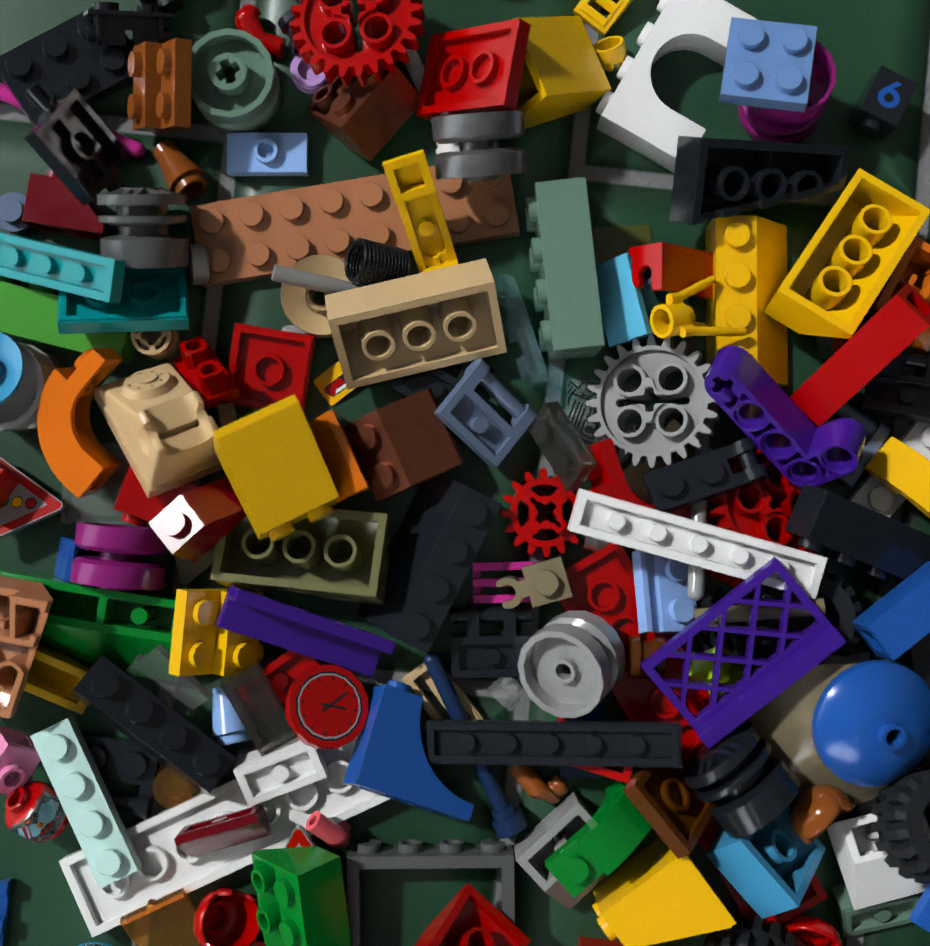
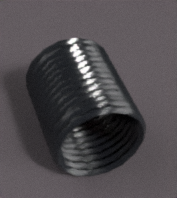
[344,238,411,285]

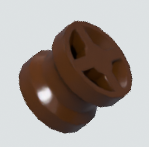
[626,636,666,678]

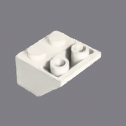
[827,813,930,910]

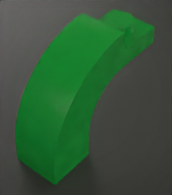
[545,767,652,898]

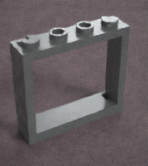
[346,838,515,946]

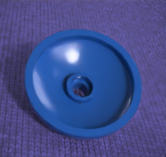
[812,660,930,787]

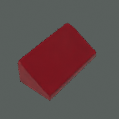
[174,804,271,857]

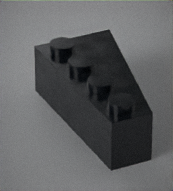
[669,136,851,226]

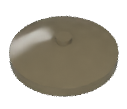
[744,655,893,805]

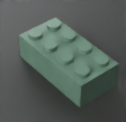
[524,177,605,362]

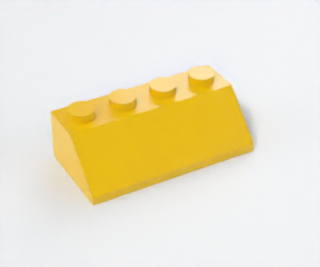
[764,168,930,339]
[705,215,788,386]

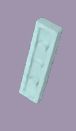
[30,716,143,889]

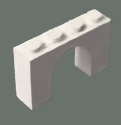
[596,0,758,173]

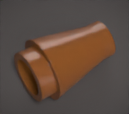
[153,140,207,202]

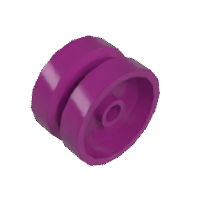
[70,522,168,591]

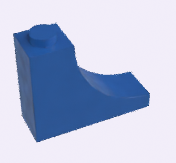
[343,680,474,821]

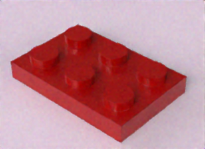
[416,18,531,121]

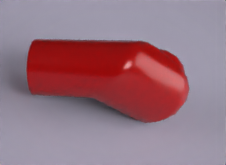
[235,4,286,58]

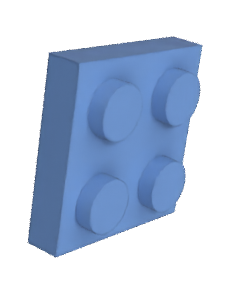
[718,17,817,112]

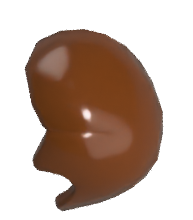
[790,784,855,845]

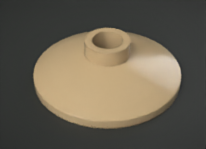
[280,255,359,336]

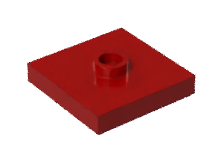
[223,323,317,415]

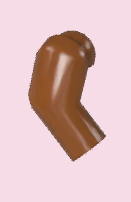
[508,765,569,804]

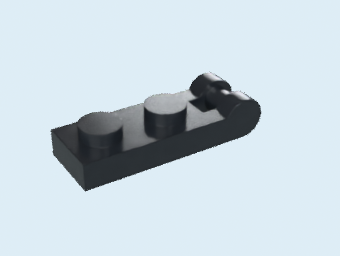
[641,437,769,513]

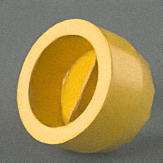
[593,35,626,72]

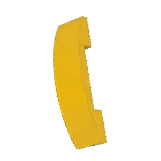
[382,149,459,273]
[863,437,930,518]

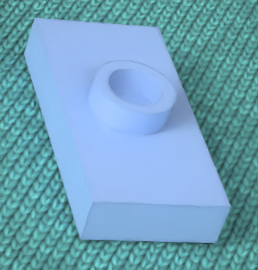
[226,133,309,176]

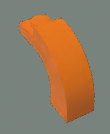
[37,347,123,499]

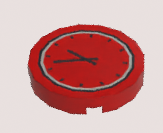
[285,665,369,750]

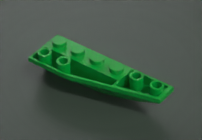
[0,568,183,680]
[251,846,351,946]

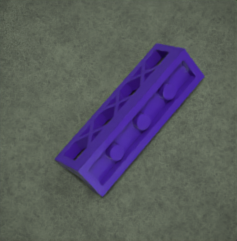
[215,585,396,677]

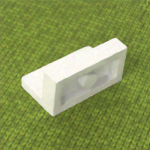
[233,730,328,807]

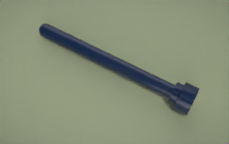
[424,652,528,839]

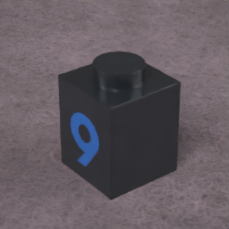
[848,66,918,140]

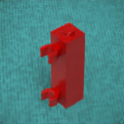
[789,283,930,427]

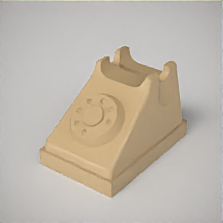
[94,362,223,499]

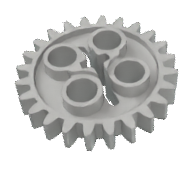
[586,334,720,470]

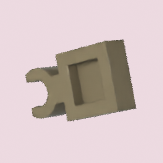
[496,555,574,609]

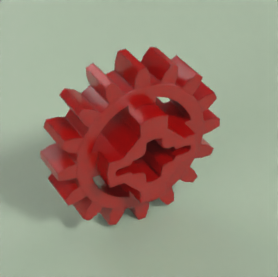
[500,468,579,557]

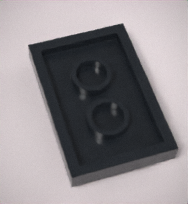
[0,6,133,127]

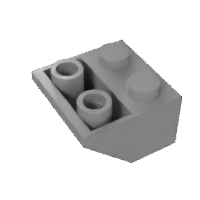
[514,791,607,910]

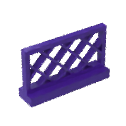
[640,557,847,749]

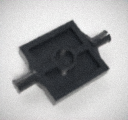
[23,81,130,206]

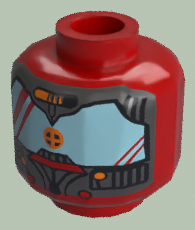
[4,781,69,844]

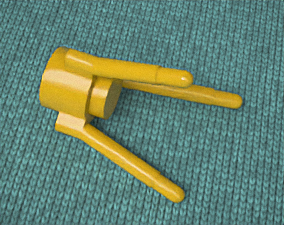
[650,275,747,338]

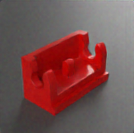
[629,242,713,299]

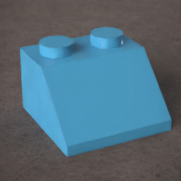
[705,806,826,919]

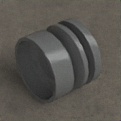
[96,188,191,269]

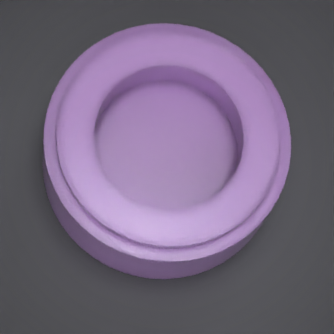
[290,53,329,94]

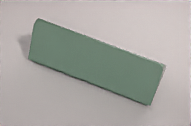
[832,883,923,938]

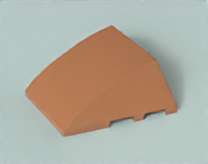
[0,575,53,719]

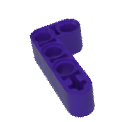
[704,346,867,488]

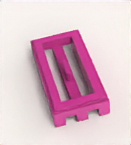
[472,561,540,603]

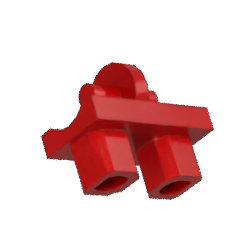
[172,336,240,411]

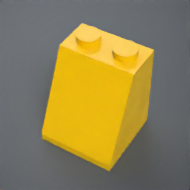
[512,16,611,129]
[213,394,339,542]
[592,837,736,946]

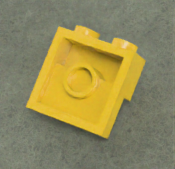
[168,589,264,677]

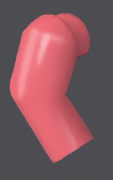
[306,811,351,849]

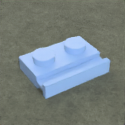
[632,550,697,634]

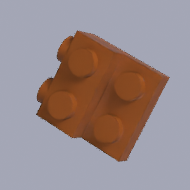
[127,38,192,134]

